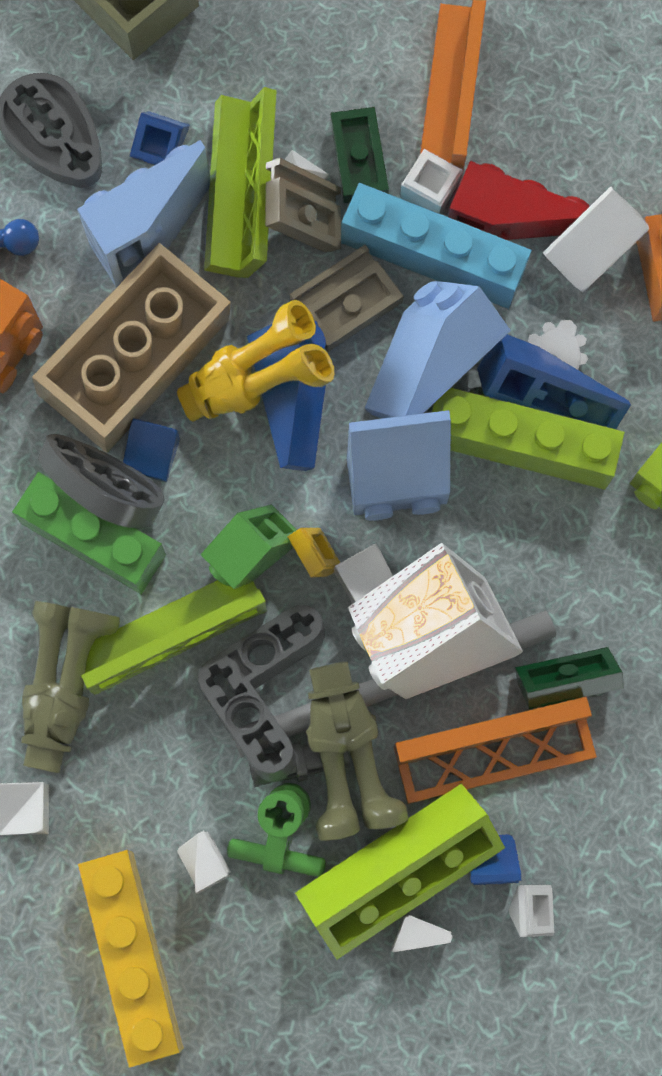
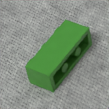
[12,472,166,595]

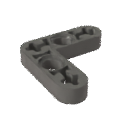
[198,605,325,781]

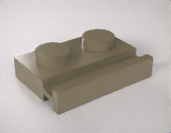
[265,158,341,252]
[290,245,404,352]

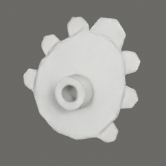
[528,320,588,370]

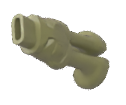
[21,601,120,773]
[306,661,409,841]

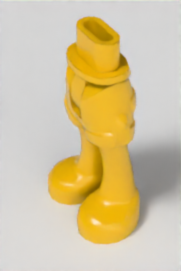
[177,300,335,422]

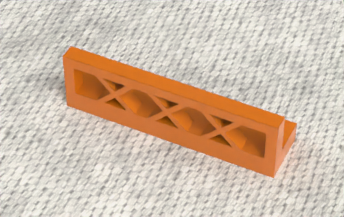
[420,0,486,178]
[393,697,597,804]

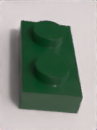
[330,107,389,203]
[515,647,624,709]

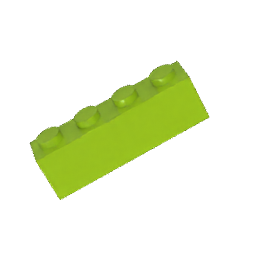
[432,388,625,490]
[295,783,505,960]

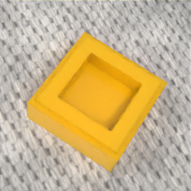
[287,528,340,578]

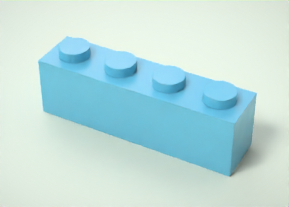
[341,183,532,309]

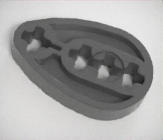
[0,73,102,188]
[38,434,164,528]

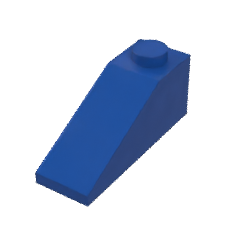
[247,321,326,471]
[477,334,631,429]

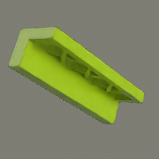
[204,87,277,278]
[81,580,267,696]

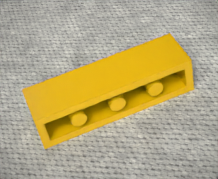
[78,850,184,1068]

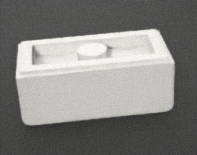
[543,187,649,292]

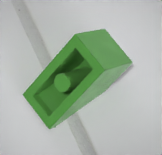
[200,504,297,589]

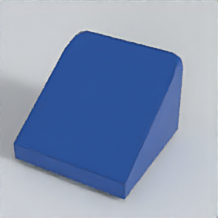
[129,111,190,165]
[123,418,180,482]
[467,834,521,885]

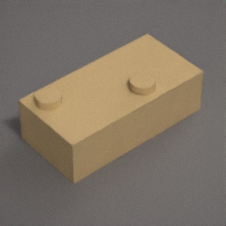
[32,243,231,453]

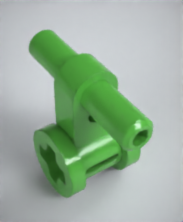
[227,783,326,877]

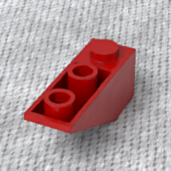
[448,161,590,240]

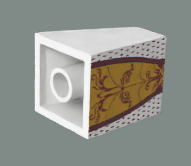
[348,543,523,699]

